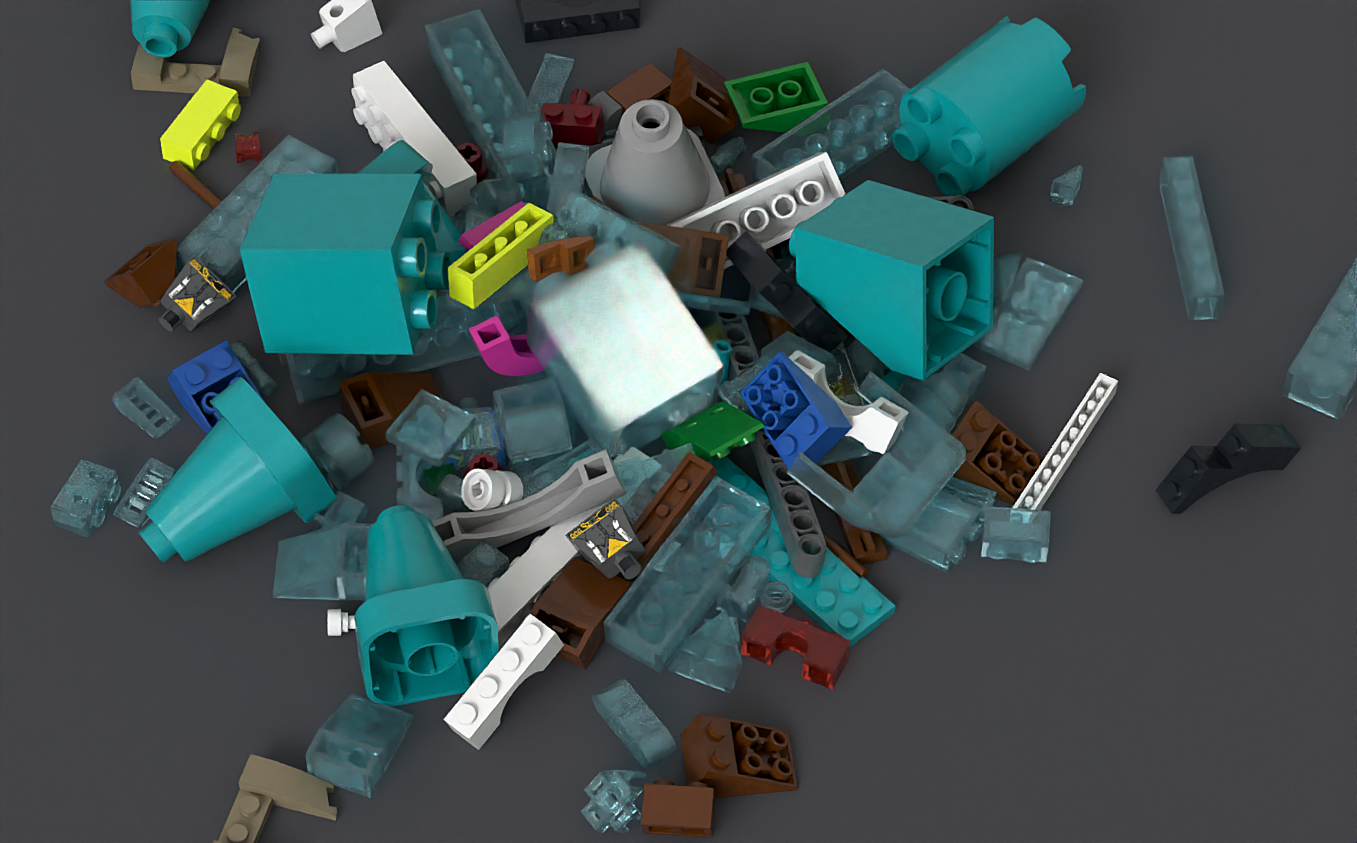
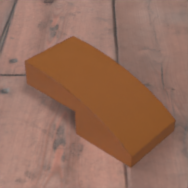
[527,236,596,282]

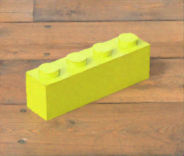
[448,203,554,309]

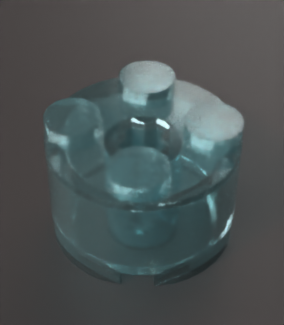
[300,413,375,491]

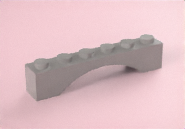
[432,450,626,564]

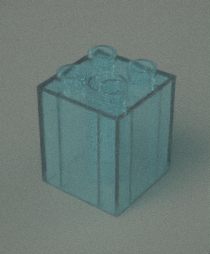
[527,239,725,462]

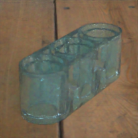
[592,678,676,768]

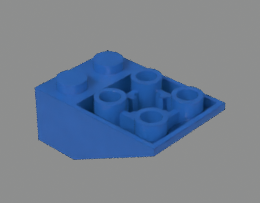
[167,341,264,434]
[740,351,852,469]

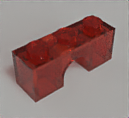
[741,605,850,690]

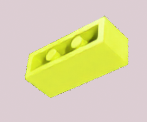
[160,80,241,170]

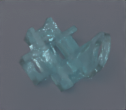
[581,770,646,834]

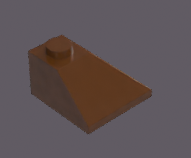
[104,238,178,307]

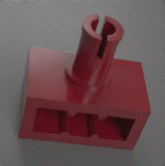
[537,88,606,152]

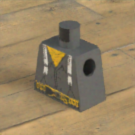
[159,255,236,332]
[565,497,646,579]

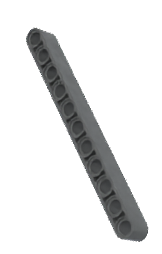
[711,301,827,578]

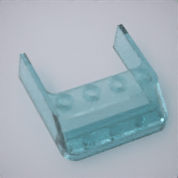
[787,371,966,538]

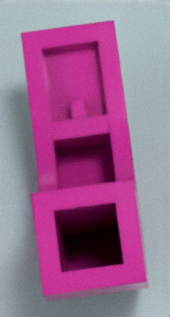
[469,316,578,376]

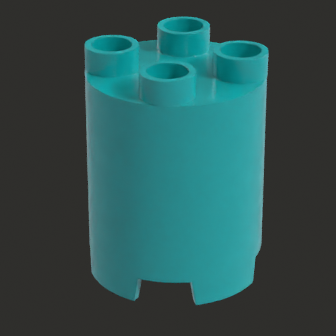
[892,16,1086,196]

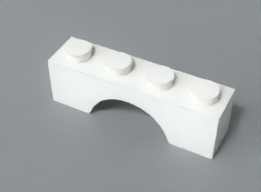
[789,350,909,454]
[444,614,564,750]

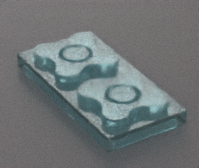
[973,257,1084,371]

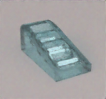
[112,376,181,440]
[113,458,176,529]

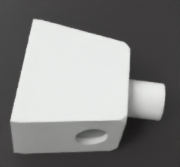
[311,0,382,52]

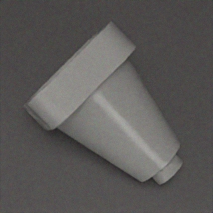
[585,99,725,262]

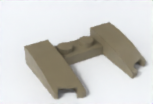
[131,28,261,97]
[213,754,338,843]

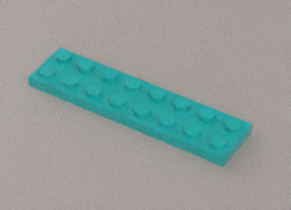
[704,456,895,650]

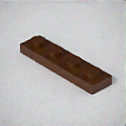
[633,452,717,575]

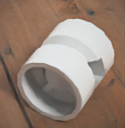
[461,468,523,511]

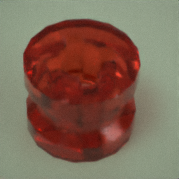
[235,132,262,163]

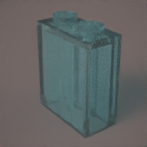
[880,476,983,574]

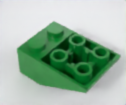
[660,401,765,467]

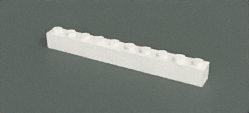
[1009,373,1118,530]

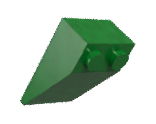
[724,62,828,134]

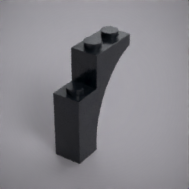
[726,231,848,358]
[1155,423,1301,514]

